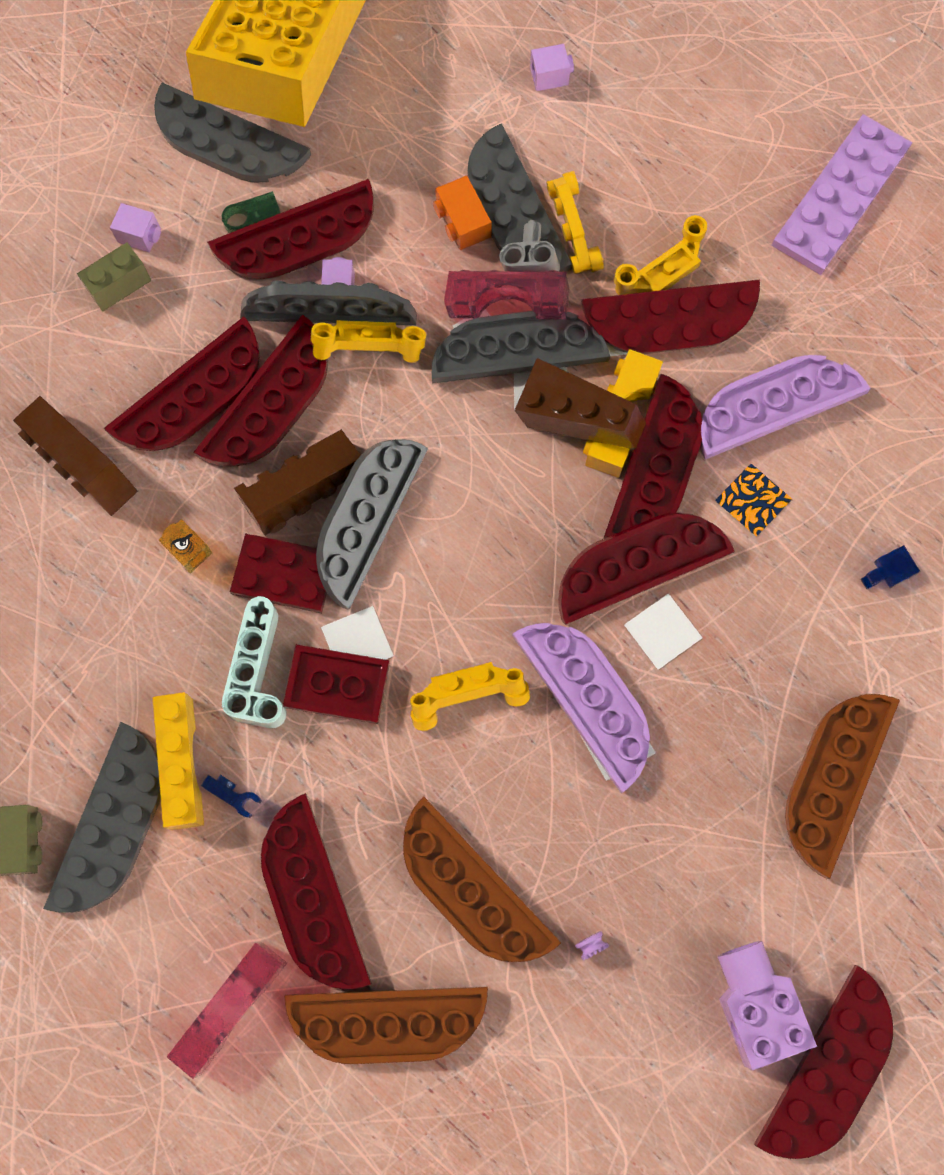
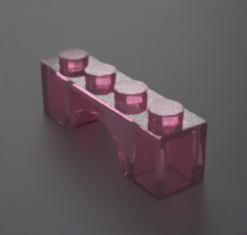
[444,270,570,320]
[167,942,287,1079]

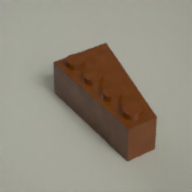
[515,358,646,450]
[13,396,138,516]
[234,429,361,536]

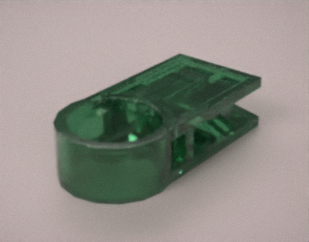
[221,191,281,233]

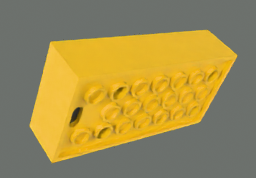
[186,0,366,127]

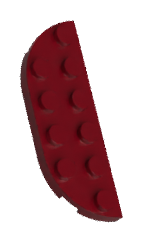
[207,179,374,279]
[581,279,760,354]
[193,315,328,467]
[104,316,260,451]
[603,374,703,539]
[558,512,735,625]
[261,793,372,989]
[754,965,893,1159]

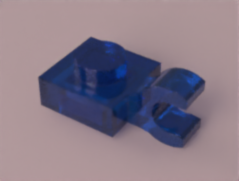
[860,545,920,590]
[201,774,262,818]

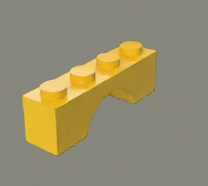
[583,349,663,478]
[152,692,204,830]

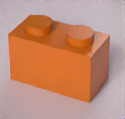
[433,175,492,250]

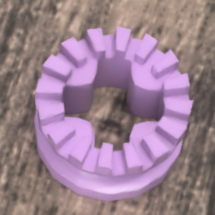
[575,931,609,960]

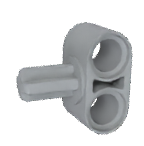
[499,220,560,282]

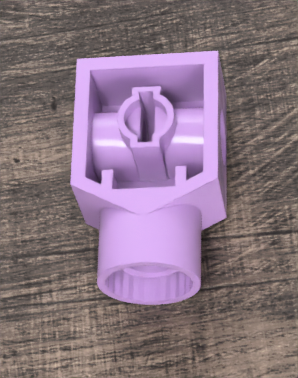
[717,941,817,1071]

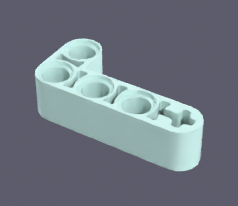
[222,596,286,728]

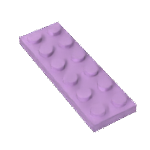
[771,114,912,275]

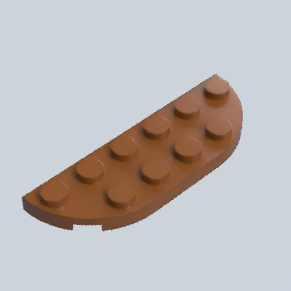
[785,694,900,879]
[403,796,561,962]
[284,986,488,1064]

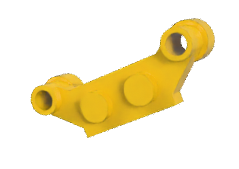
[546,171,604,274]
[614,215,707,295]
[311,320,426,363]
[410,662,530,731]

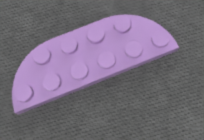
[700,355,871,460]
[512,623,650,794]

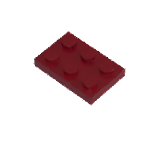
[230,533,327,614]
[283,644,390,724]

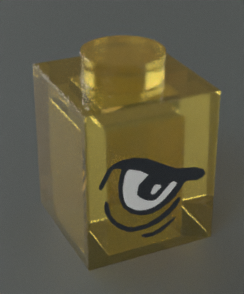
[159,519,212,574]

